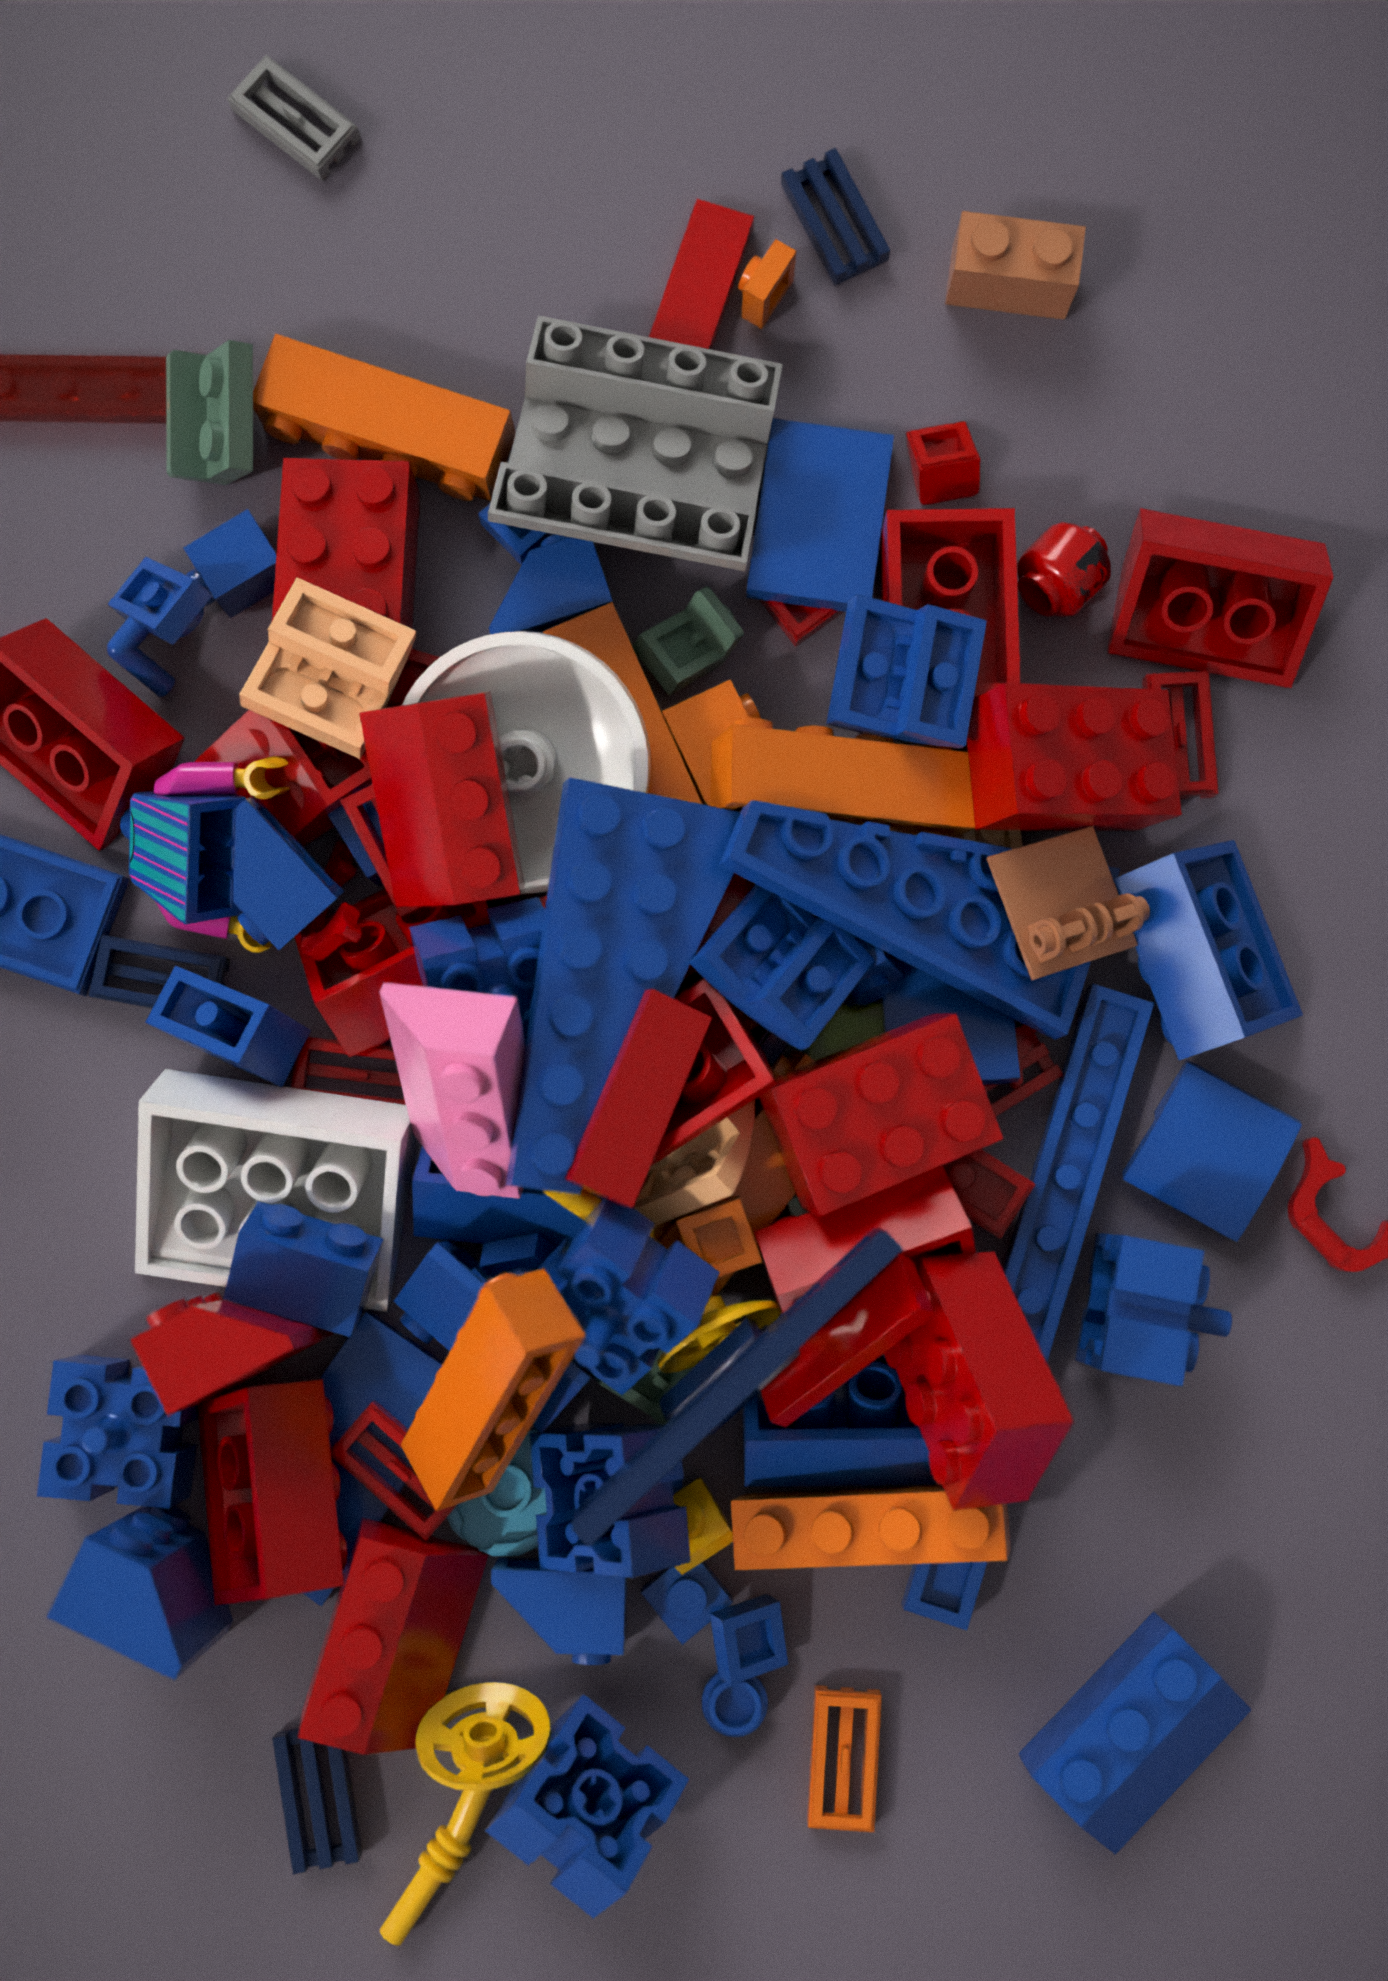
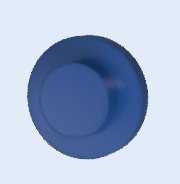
[702,1672,768,1737]

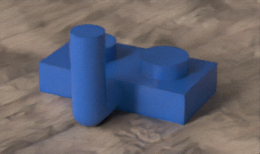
[107,557,213,697]

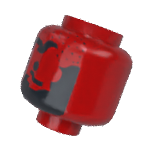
[1017,522,1111,617]

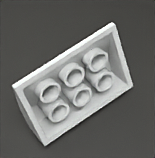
[135,1069,415,1312]

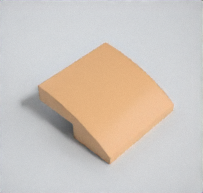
[239,578,416,759]
[633,1099,755,1226]

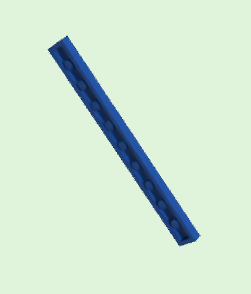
[901,983,1154,1631]

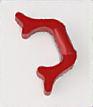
[300,840,362,961]
[1287,1137,1388,1272]

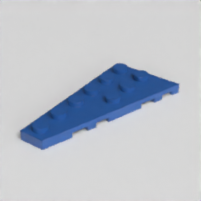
[506,777,740,1195]
[719,800,1121,1040]

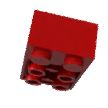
[194,710,372,847]

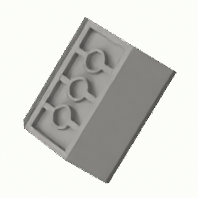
[488,315,783,571]

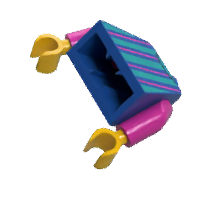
[120,756,290,953]

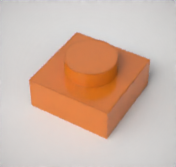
[738,238,797,329]
[676,1196,762,1278]

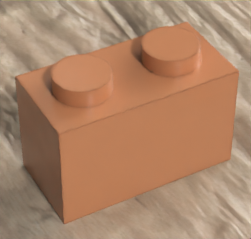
[945,211,1086,320]

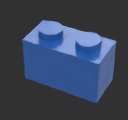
[223,1201,384,1337]

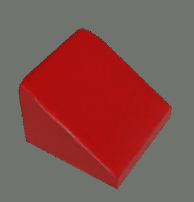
[906,421,980,505]

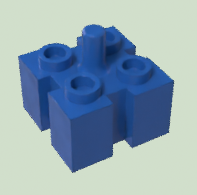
[409,897,545,1047]
[538,1198,720,1395]
[1075,1233,1232,1387]
[37,1355,202,1509]
[530,1423,691,1578]
[485,1694,689,1919]

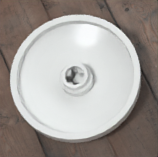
[402,631,651,894]

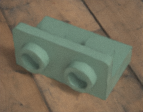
[166,340,253,485]

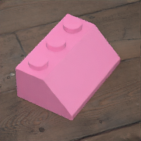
[380,983,525,1199]

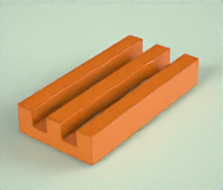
[807,1685,882,1832]

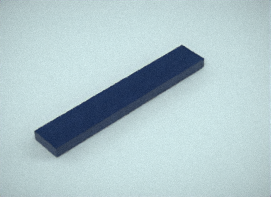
[571,1227,903,1548]

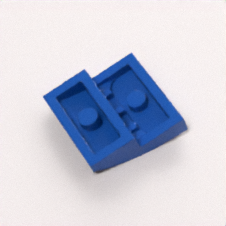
[826,594,987,748]
[689,884,875,1050]
[1122,1059,1302,1242]

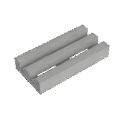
[227,55,361,181]

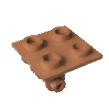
[986,826,1150,981]

